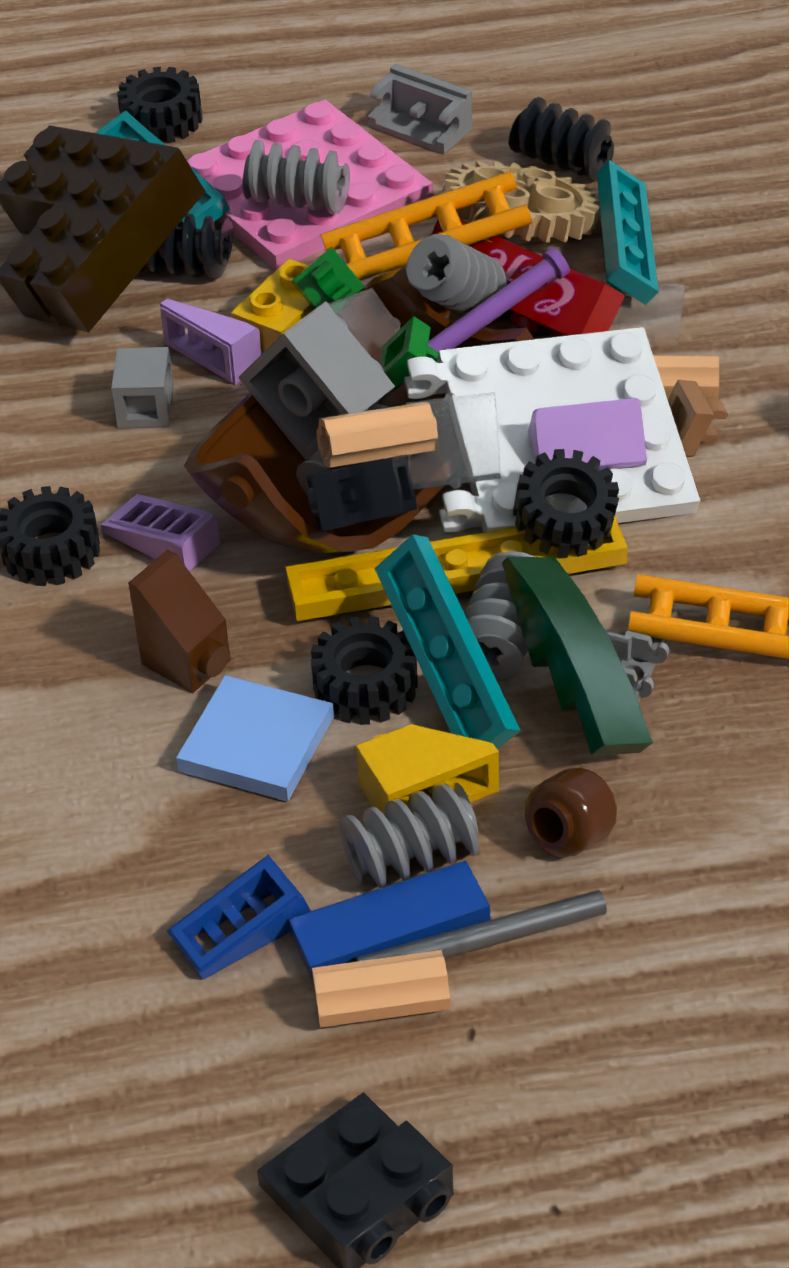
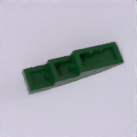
[502,557,653,755]

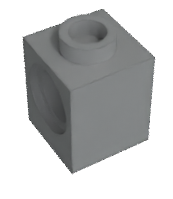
[111,347,174,428]

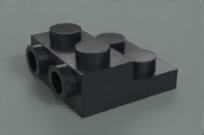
[257,1092,454,1268]

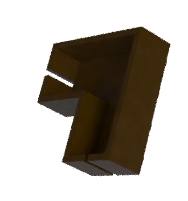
[0,125,206,333]

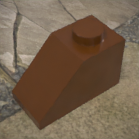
[128,549,231,694]

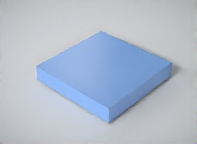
[176,675,334,802]

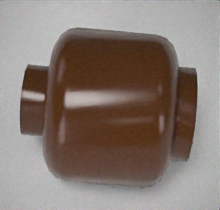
[524,767,617,857]

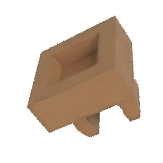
[668,380,729,456]

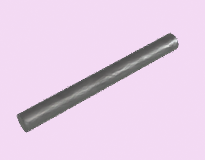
[356,890,607,962]

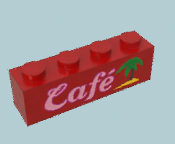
[430,220,625,338]

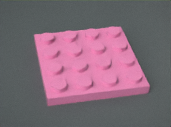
[187,100,434,270]

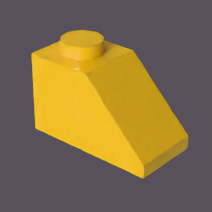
[356,724,499,815]

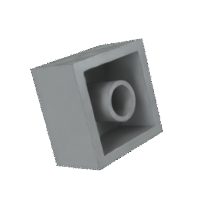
[238,301,395,460]

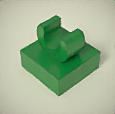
[291,247,365,312]
[379,316,439,392]

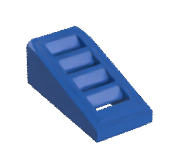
[167,854,311,980]

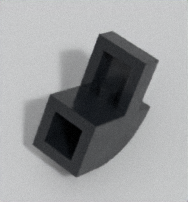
[306,454,418,531]

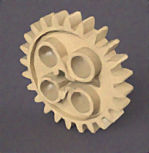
[443,161,600,243]

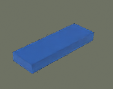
[289,860,491,980]

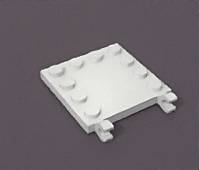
[404,327,700,533]

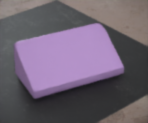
[528,398,647,470]

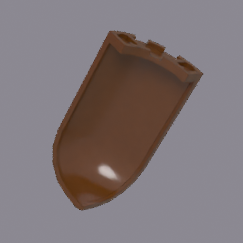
[184,267,534,553]

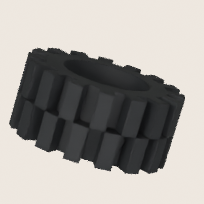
[117,67,203,143]
[513,449,619,558]
[0,486,100,586]
[311,616,418,725]

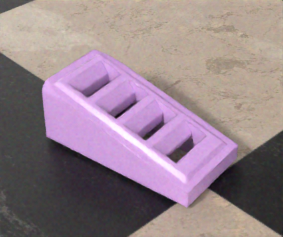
[160,298,262,385]
[101,494,221,572]

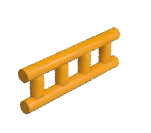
[320,171,532,281]
[628,574,789,659]

